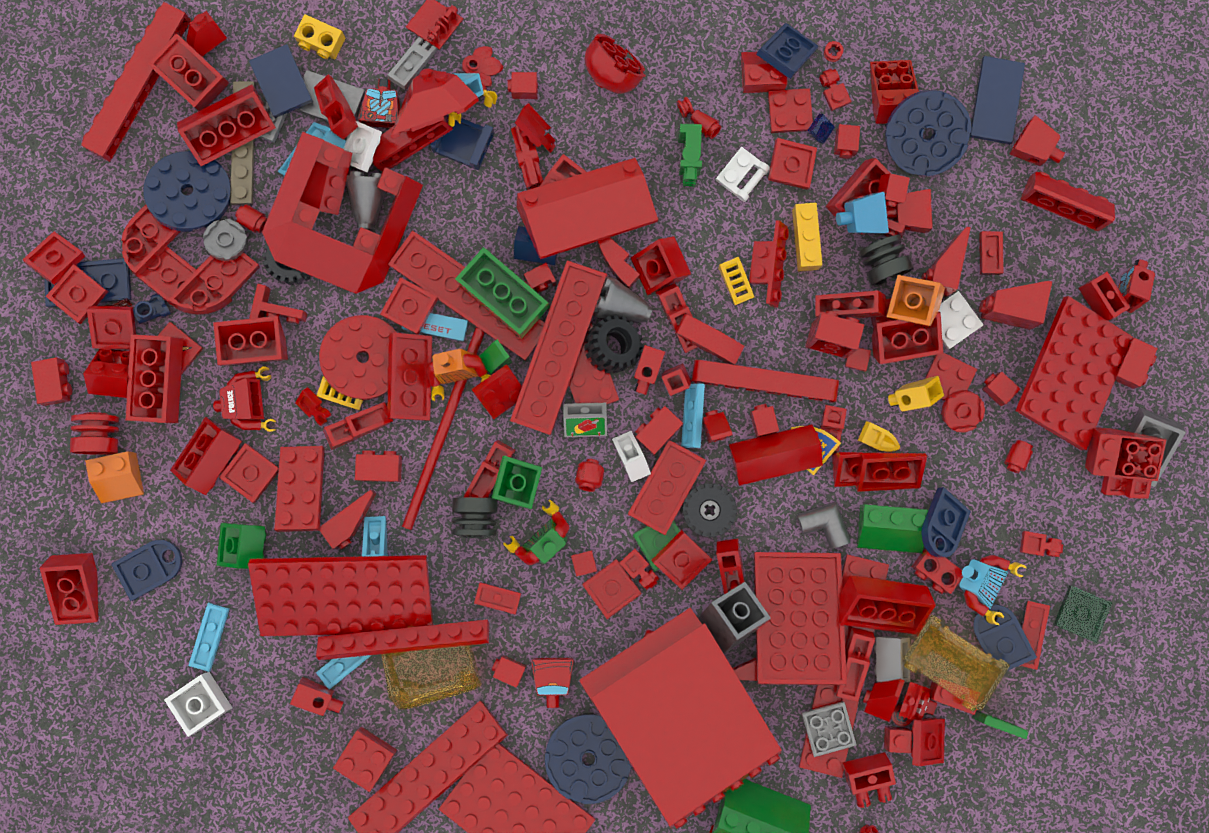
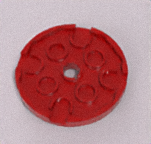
[319,315,397,400]

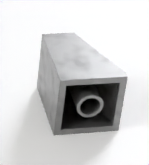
[698,582,771,654]

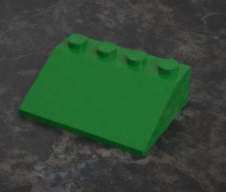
[712,779,811,833]

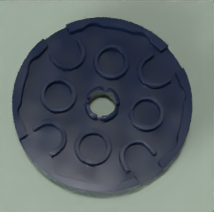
[885,90,972,176]
[143,151,231,232]
[545,714,631,804]

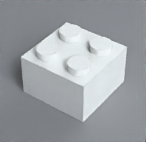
[164,672,232,737]

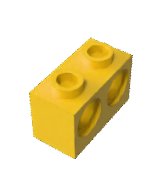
[294,14,346,60]

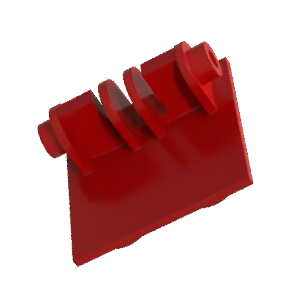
[406,0,463,50]

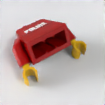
[213,366,276,432]

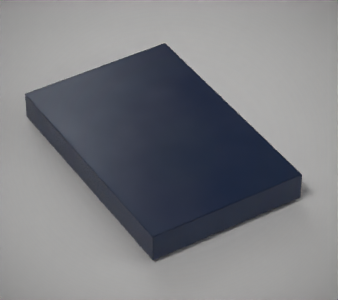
[756,23,819,79]
[249,44,313,118]

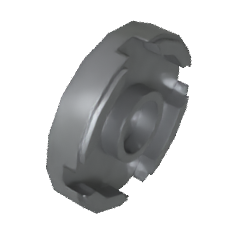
[203,219,247,261]

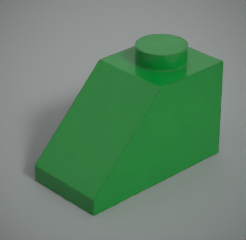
[479,339,513,375]

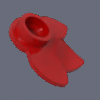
[462,46,504,87]

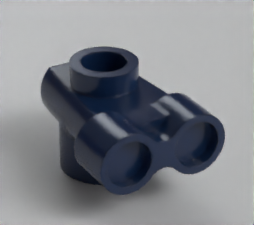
[133,293,171,324]

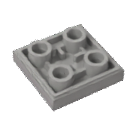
[801,701,856,757]

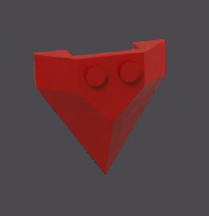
[391,68,479,139]

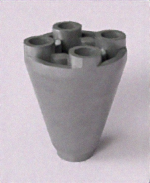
[346,171,386,229]
[594,277,653,323]

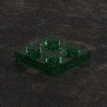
[1054,586,1112,643]

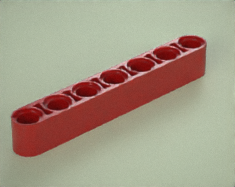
[691,360,839,403]

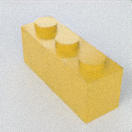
[792,203,822,272]

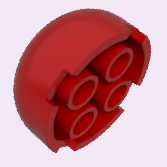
[584,34,646,94]

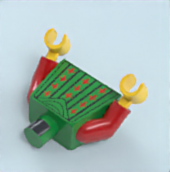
[503,500,569,565]

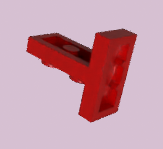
[249,284,308,324]

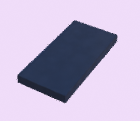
[970,56,1025,144]
[44,258,132,307]

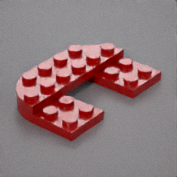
[121,205,260,314]

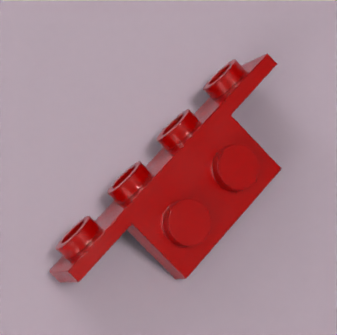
[749,221,789,308]

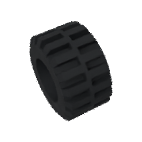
[584,315,643,374]

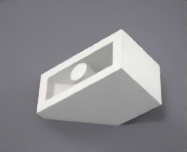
[612,431,651,482]

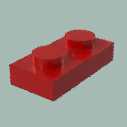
[979,231,1004,275]
[474,582,522,614]

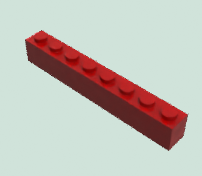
[81,2,191,162]

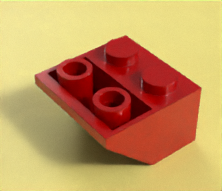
[83,349,130,398]

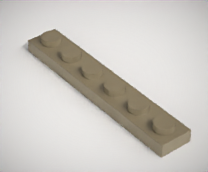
[231,81,256,205]

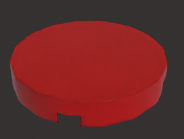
[941,390,985,433]

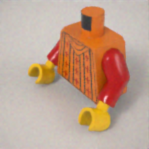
[427,349,491,401]

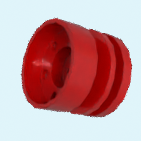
[70,412,119,455]

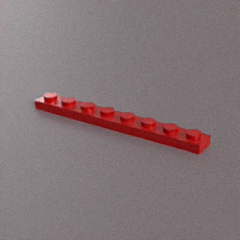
[316,619,489,660]

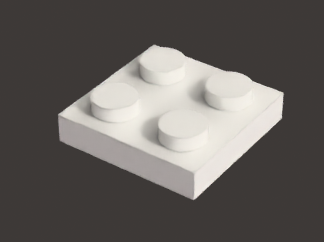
[343,121,382,172]
[938,291,983,350]

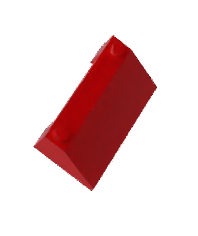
[517,158,658,259]

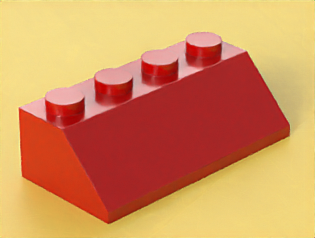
[177,84,276,166]
[1021,172,1115,231]
[125,334,183,423]
[839,575,936,635]

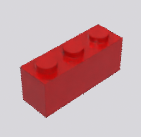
[815,291,886,319]

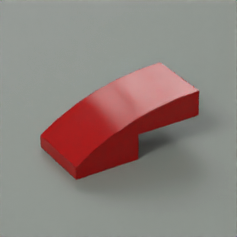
[820,405,847,453]
[1101,476,1152,499]

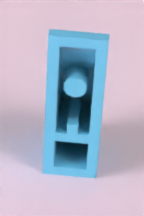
[362,516,388,556]

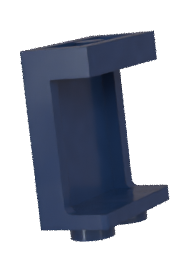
[430,114,495,171]

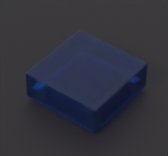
[808,113,835,144]

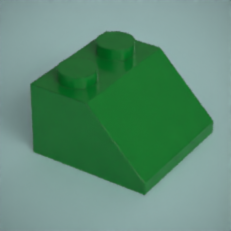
[492,456,543,509]
[216,523,266,569]

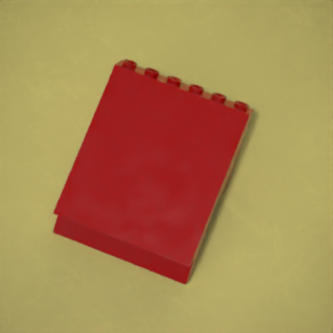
[579,607,782,829]

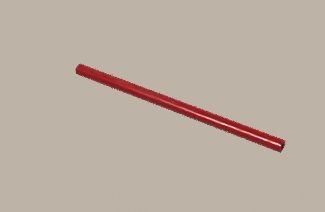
[402,328,485,530]

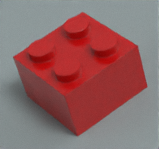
[333,727,398,792]

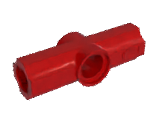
[511,125,543,190]

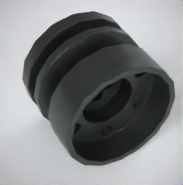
[859,235,914,286]
[451,497,498,539]

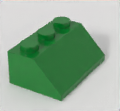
[857,504,928,553]

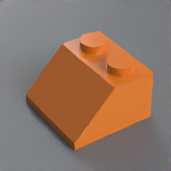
[887,275,945,326]
[85,451,144,503]

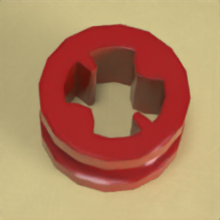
[824,41,844,62]
[676,97,694,118]

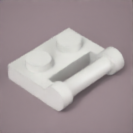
[716,147,770,202]

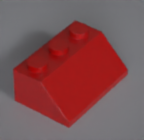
[300,150,353,215]
[825,158,890,234]
[872,312,943,364]
[213,316,288,366]
[170,417,242,495]

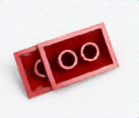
[729,424,823,486]
[832,452,927,492]

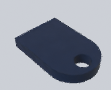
[922,487,971,557]
[111,540,182,601]
[973,604,1037,676]

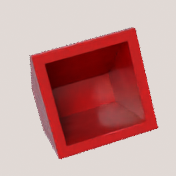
[979,281,1052,330]

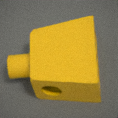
[888,376,944,412]

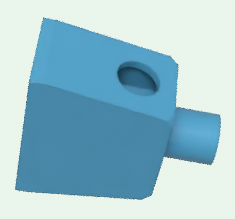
[836,192,889,234]

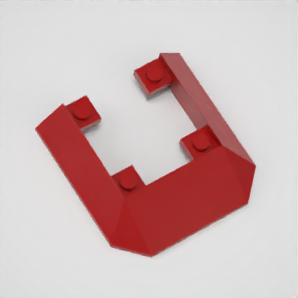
[262,132,423,294]

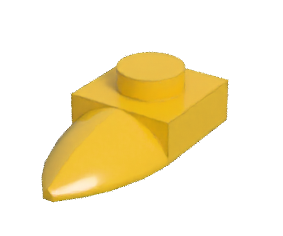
[857,421,900,452]

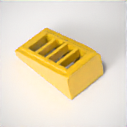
[718,257,754,305]
[317,376,363,411]

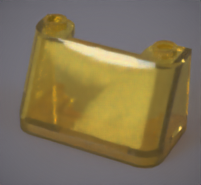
[902,614,1010,712]
[381,645,481,710]

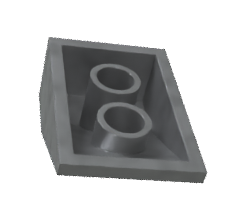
[1128,408,1186,487]

